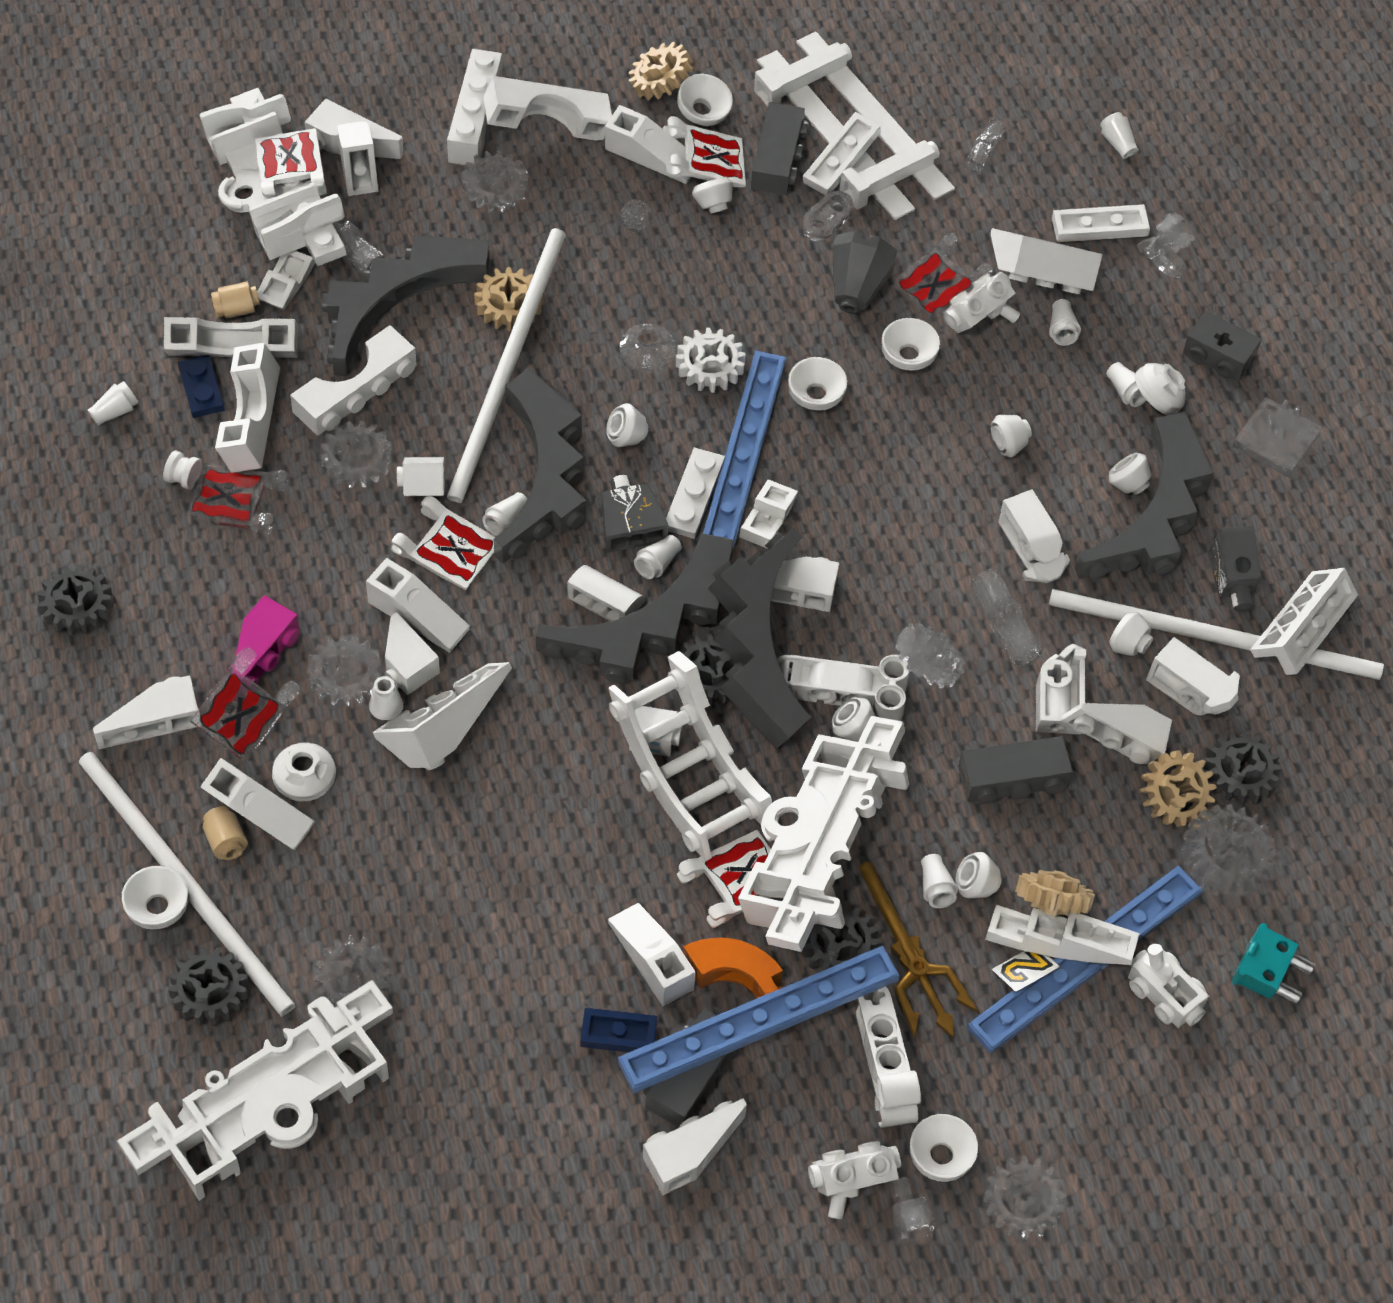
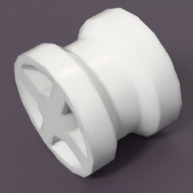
[163,450,202,490]

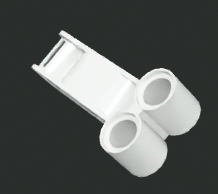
[777,655,910,721]
[856,986,921,1128]

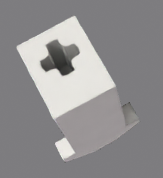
[998,489,1070,583]
[1146,637,1240,716]
[1036,644,1086,734]

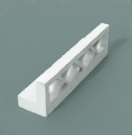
[1250,568,1358,675]

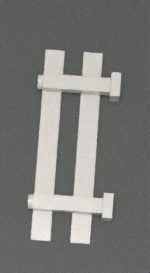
[754,32,955,220]

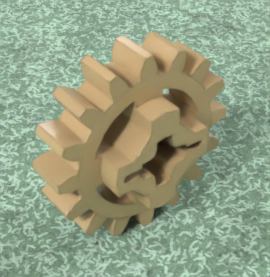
[629,42,693,100]
[474,267,543,331]
[1140,750,1217,827]
[1015,870,1095,916]

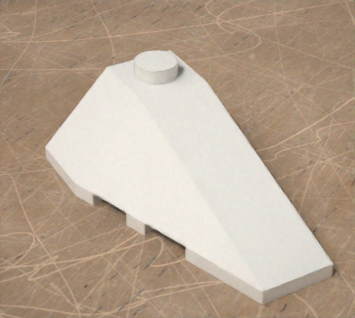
[373,662,512,770]

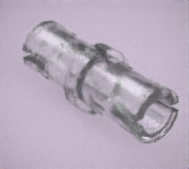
[964,118,1006,174]

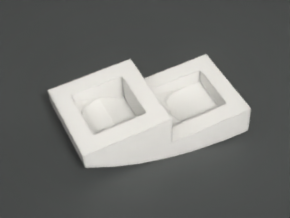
[257,250,315,311]
[739,479,798,548]

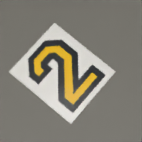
[992,951,1060,992]

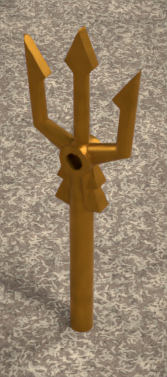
[858,861,980,1039]

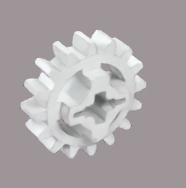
[676,328,745,393]

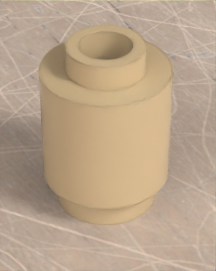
[211,281,260,319]
[203,806,248,860]

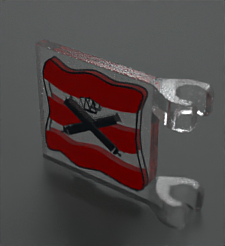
[890,233,994,322]
[186,464,291,535]
[190,647,301,763]

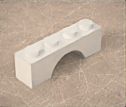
[447,49,503,167]
[483,76,612,140]
[164,317,298,358]
[290,325,417,436]
[215,343,280,473]

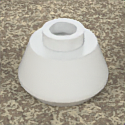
[692,177,733,214]
[607,403,648,447]
[991,415,1032,457]
[1109,453,1151,495]
[1109,612,1153,656]
[832,698,875,742]
[956,852,1002,898]

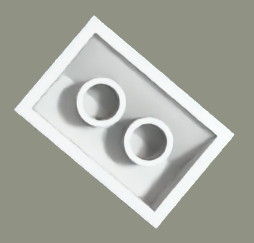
[990,228,1102,294]

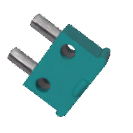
[1231,923,1315,1003]

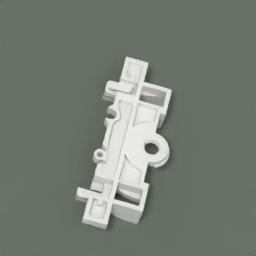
[200,88,347,267]
[738,716,909,952]
[117,980,393,1201]

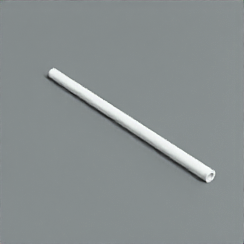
[447,228,566,503]
[1049,589,1384,680]
[79,752,295,1017]

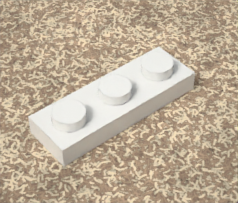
[803,112,881,197]
[1052,204,1150,242]
[666,447,725,539]

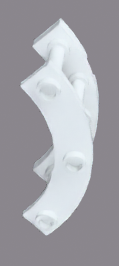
[609,651,772,861]

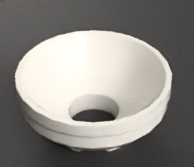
[677,74,733,126]
[881,318,940,370]
[788,357,847,410]
[1135,363,1185,415]
[272,742,336,802]
[122,866,188,929]
[910,1114,978,1182]

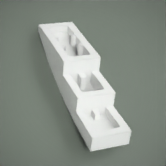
[985,905,1140,965]

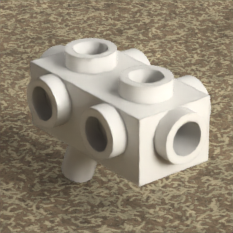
[943,272,1020,333]
[1128,944,1209,1029]
[808,1141,901,1219]

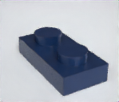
[178,355,225,418]
[580,1008,657,1052]

